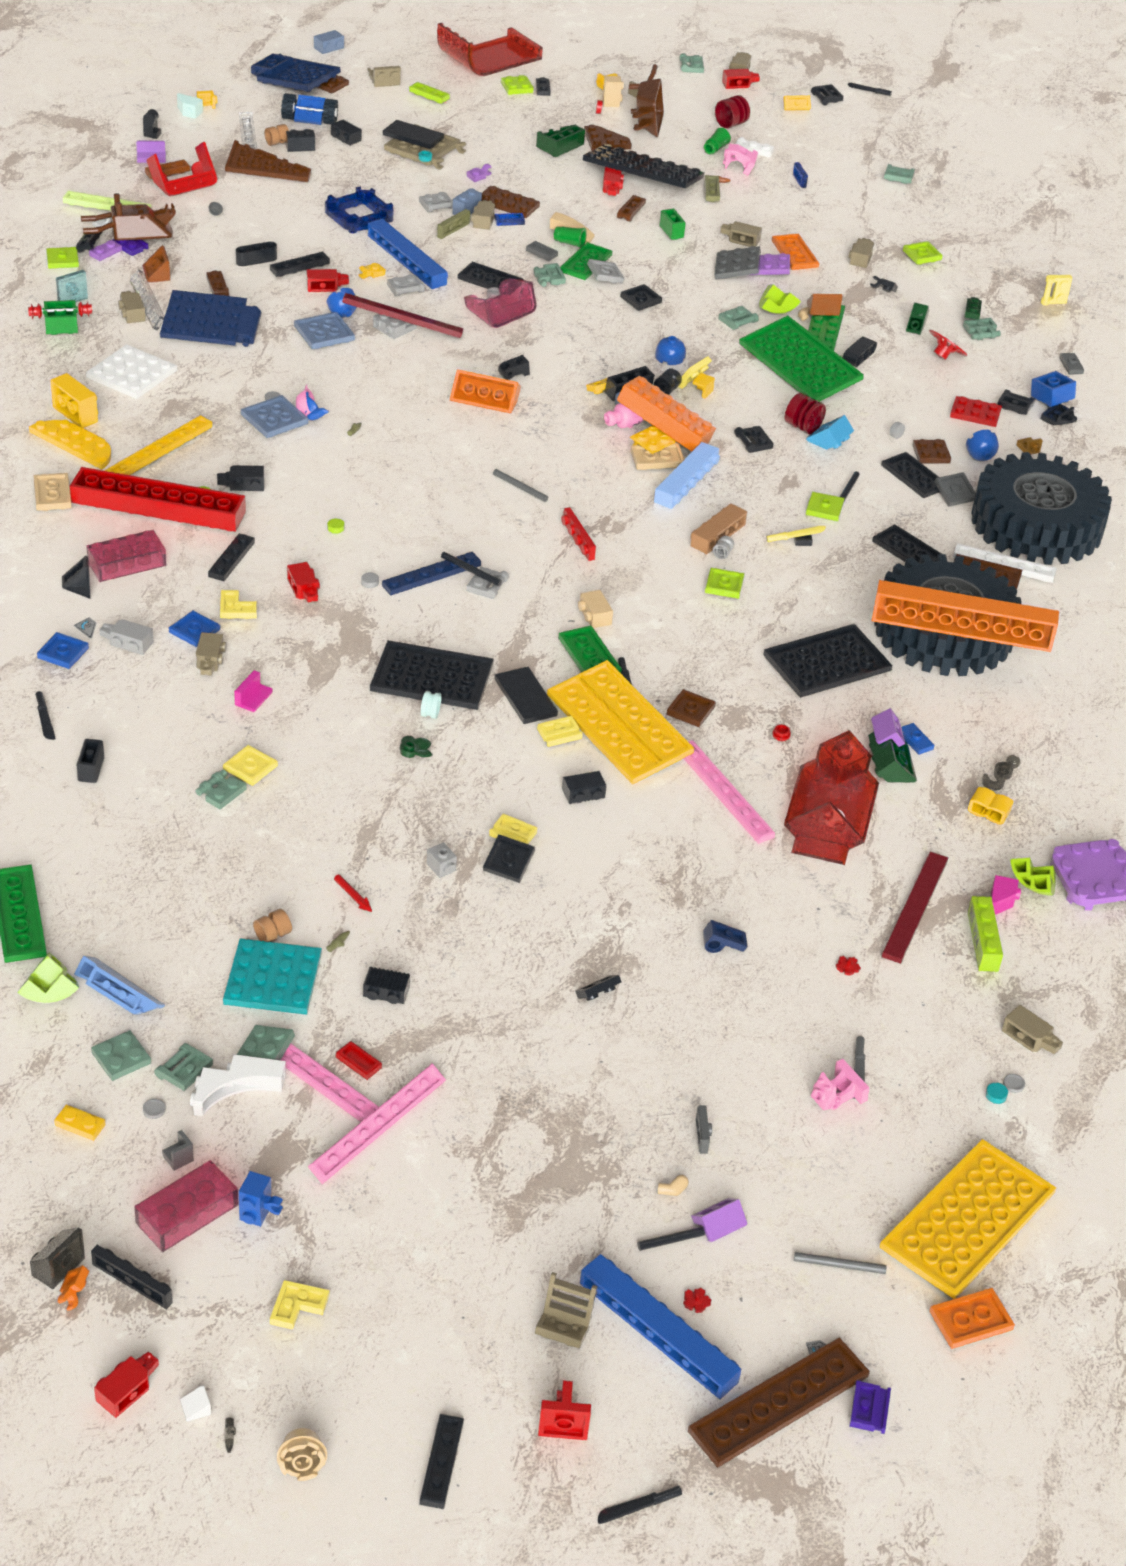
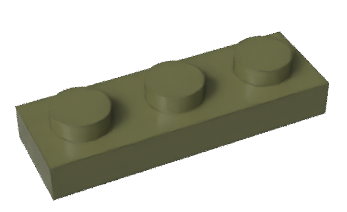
[705,175,720,202]
[437,209,470,239]

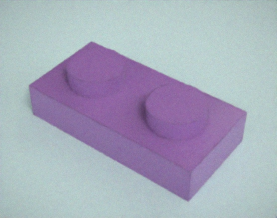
[89,240,122,261]

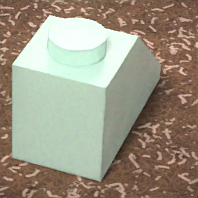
[177,93,203,119]

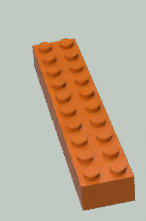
[872,580,1059,652]

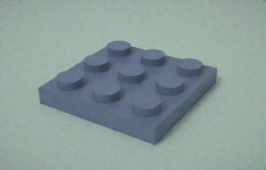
[294,312,355,349]
[241,395,308,438]

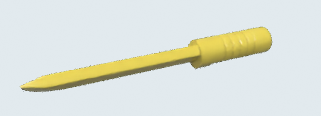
[766,526,826,542]

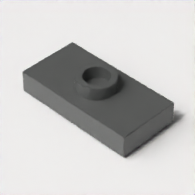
[526,241,558,261]
[1060,353,1084,375]
[695,1105,712,1154]

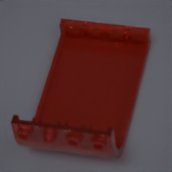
[437,23,543,76]

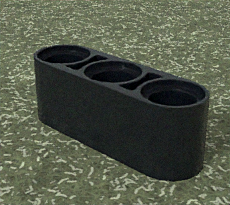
[235,241,277,266]
[842,336,877,367]

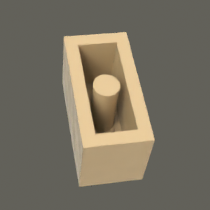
[603,76,624,107]
[578,590,613,628]

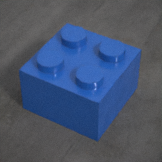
[1031,371,1076,407]

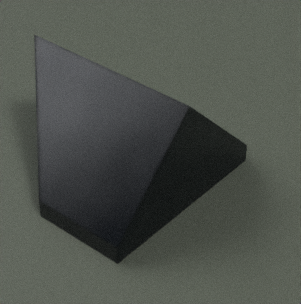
[62,555,90,599]

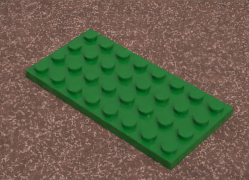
[739,315,864,402]

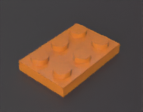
[929,1288,1015,1349]

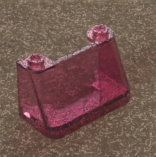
[464,278,537,328]

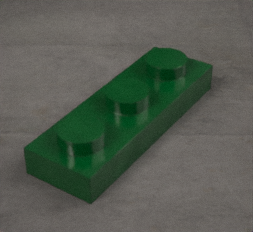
[965,297,982,320]

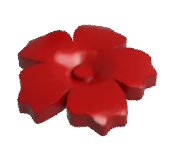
[836,956,861,976]
[683,1288,712,1313]

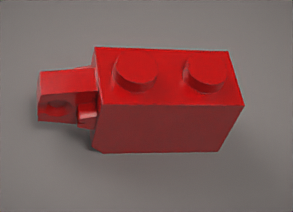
[722,69,760,89]
[603,167,624,196]
[307,269,349,292]
[287,562,320,603]
[94,1351,159,1418]

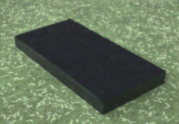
[383,120,444,149]
[458,261,524,296]
[881,452,940,498]
[872,524,942,563]
[495,667,558,724]

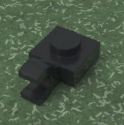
[870,276,898,293]

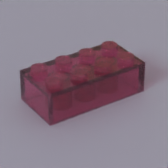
[86,530,167,582]
[134,1160,238,1253]

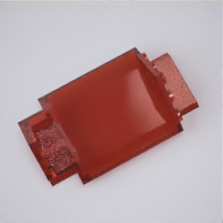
[784,730,879,865]

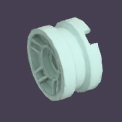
[421,691,441,719]

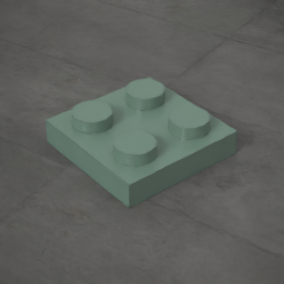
[237,1025,295,1060]
[91,1030,151,1081]

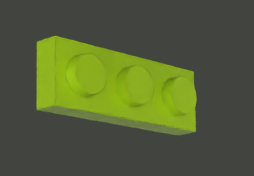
[409,82,450,104]

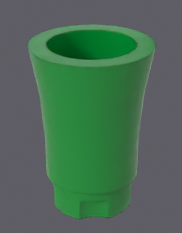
[703,128,731,155]
[554,226,587,248]

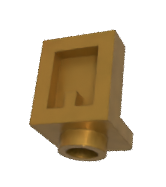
[1016,437,1043,455]

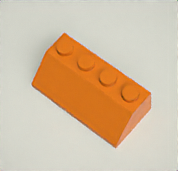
[450,369,521,414]

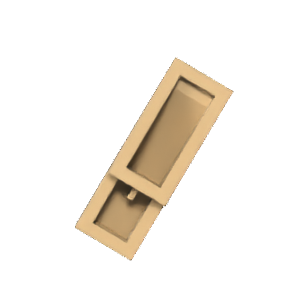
[550,212,595,243]

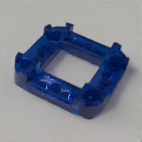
[325,186,394,234]

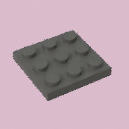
[714,246,761,280]

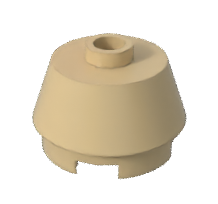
[277,1428,327,1481]

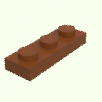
[145,159,190,179]

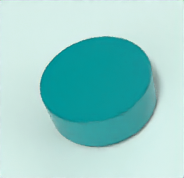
[418,150,432,162]
[986,1083,1008,1104]

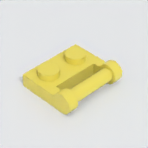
[1041,275,1072,305]
[678,356,712,389]

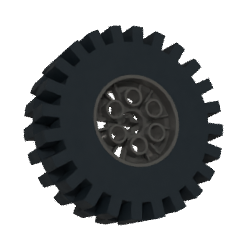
[971,452,1112,565]
[874,554,1022,676]

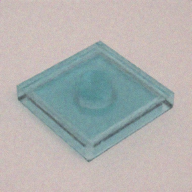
[56,270,88,302]

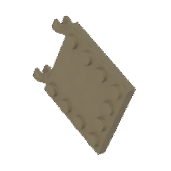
[384,124,466,170]

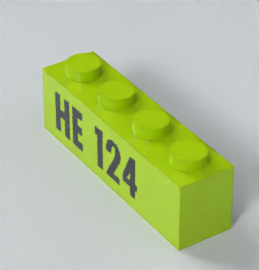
[968,896,1003,972]

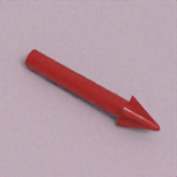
[334,874,372,912]

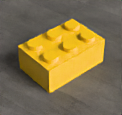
[50,373,98,428]

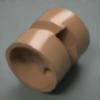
[264,124,289,146]
[253,908,292,942]

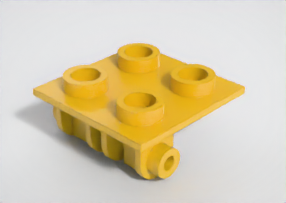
[630,425,676,454]

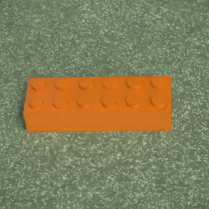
[617,376,716,452]

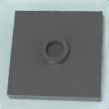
[934,472,976,507]

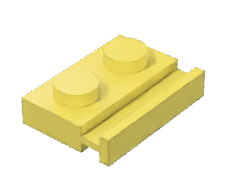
[537,716,583,747]
[489,813,537,844]

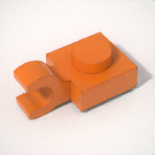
[58,1265,89,1311]

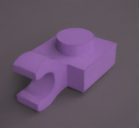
[467,164,492,182]

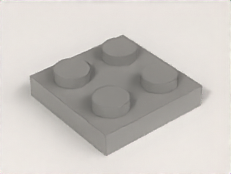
[587,259,625,283]

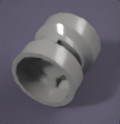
[713,536,735,559]

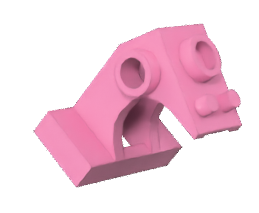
[723,144,758,175]
[810,1059,869,1110]

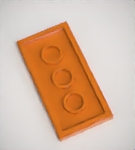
[772,233,819,270]

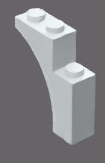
[190,1054,286,1116]

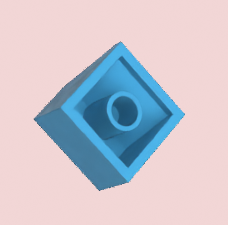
[806,415,854,450]

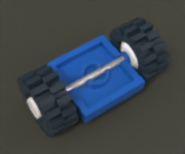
[281,93,338,125]

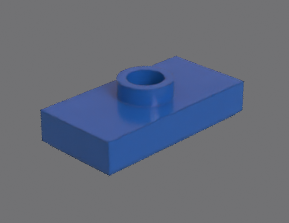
[901,723,935,755]

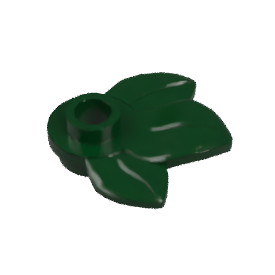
[399,736,433,758]

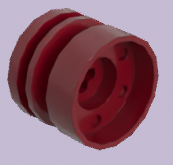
[715,95,750,129]
[784,393,826,434]

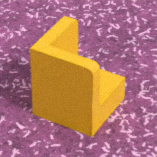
[693,373,715,399]

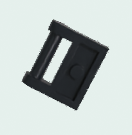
[811,84,844,106]
[997,389,1035,415]
[734,426,774,453]

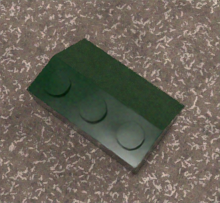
[868,731,917,783]

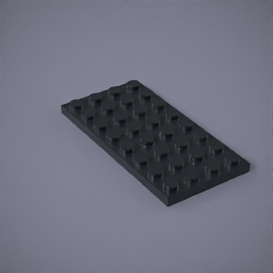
[583,144,705,189]

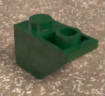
[906,302,929,335]

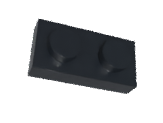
[536,77,551,96]
[575,975,622,1001]

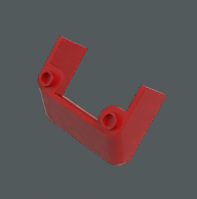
[146,142,217,196]

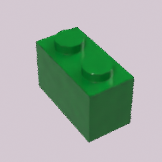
[659,208,686,240]

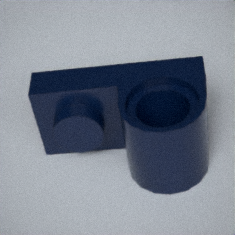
[703,920,748,953]

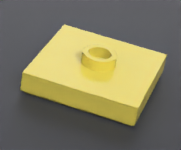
[223,745,278,786]

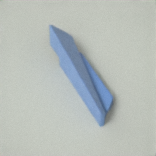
[74,956,165,1015]

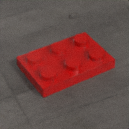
[950,396,1002,427]

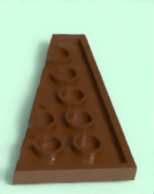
[225,140,311,182]

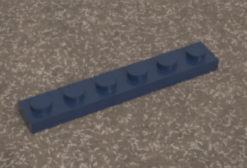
[382,551,481,596]

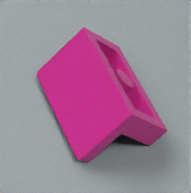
[234,670,273,712]

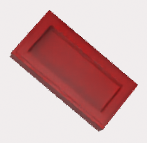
[336,1041,382,1080]

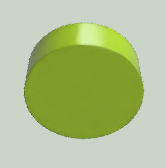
[327,518,344,534]

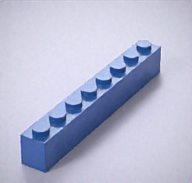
[368,219,448,289]
[580,1254,742,1400]

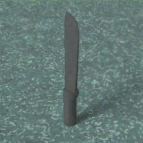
[853,1036,866,1099]

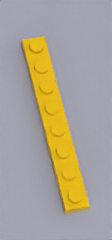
[105,415,212,475]

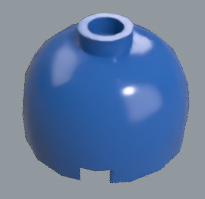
[326,288,357,318]
[655,336,686,365]
[965,429,999,461]

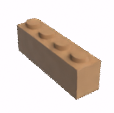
[690,503,747,554]

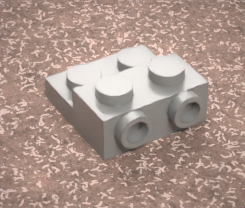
[373,314,417,339]

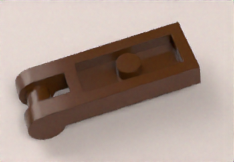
[617,195,646,222]
[206,270,229,296]

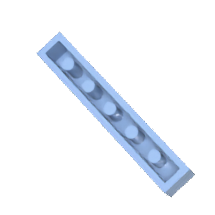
[654,442,720,509]

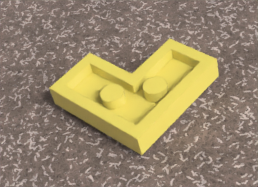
[220,590,257,619]
[270,1280,330,1329]

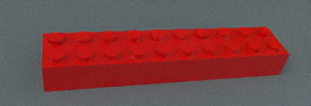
[70,467,246,532]

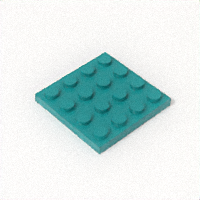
[223,938,322,1015]

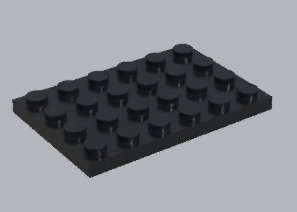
[763,624,893,698]
[370,640,494,710]

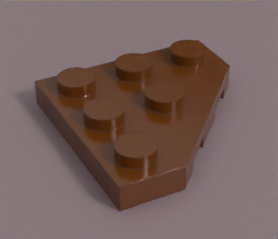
[584,124,632,150]

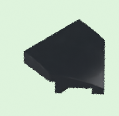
[1040,404,1077,425]

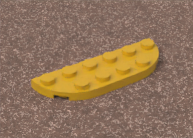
[29,420,111,470]

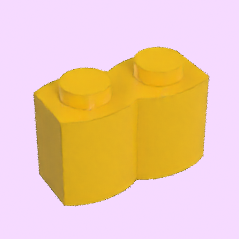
[968,787,1014,824]

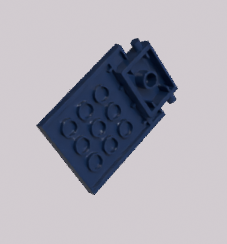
[251,53,341,92]
[160,290,262,347]

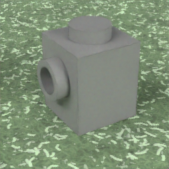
[427,842,457,878]

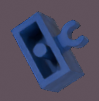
[238,1171,283,1227]

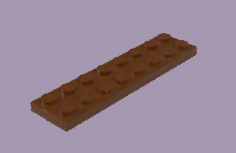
[687,1337,870,1468]

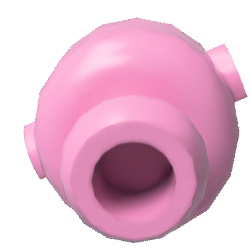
[604,403,643,428]

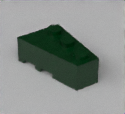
[536,124,585,157]

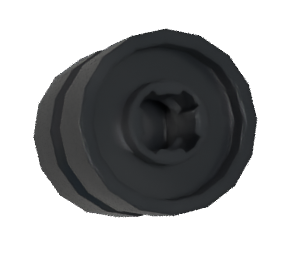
[654,368,682,395]

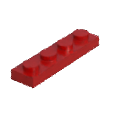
[561,507,596,561]

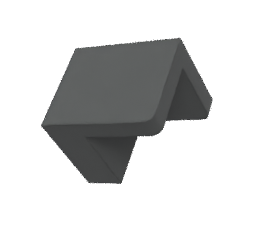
[162,1130,194,1171]

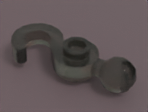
[982,754,1021,791]

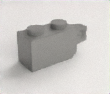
[99,620,154,655]

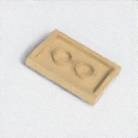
[630,443,684,470]
[33,473,71,511]

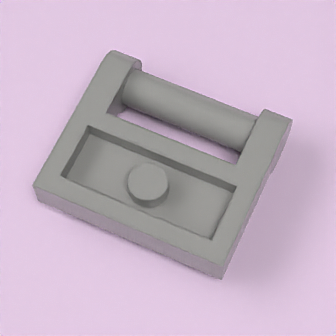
[419,192,453,212]
[387,275,425,296]
[467,567,509,599]

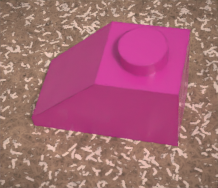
[990,875,1021,915]

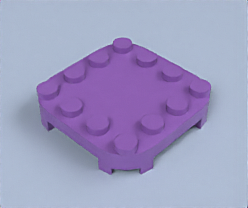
[1050,839,1126,910]

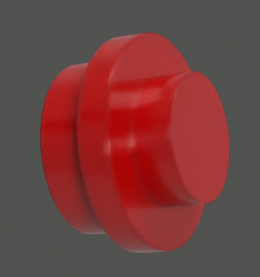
[772,724,791,741]

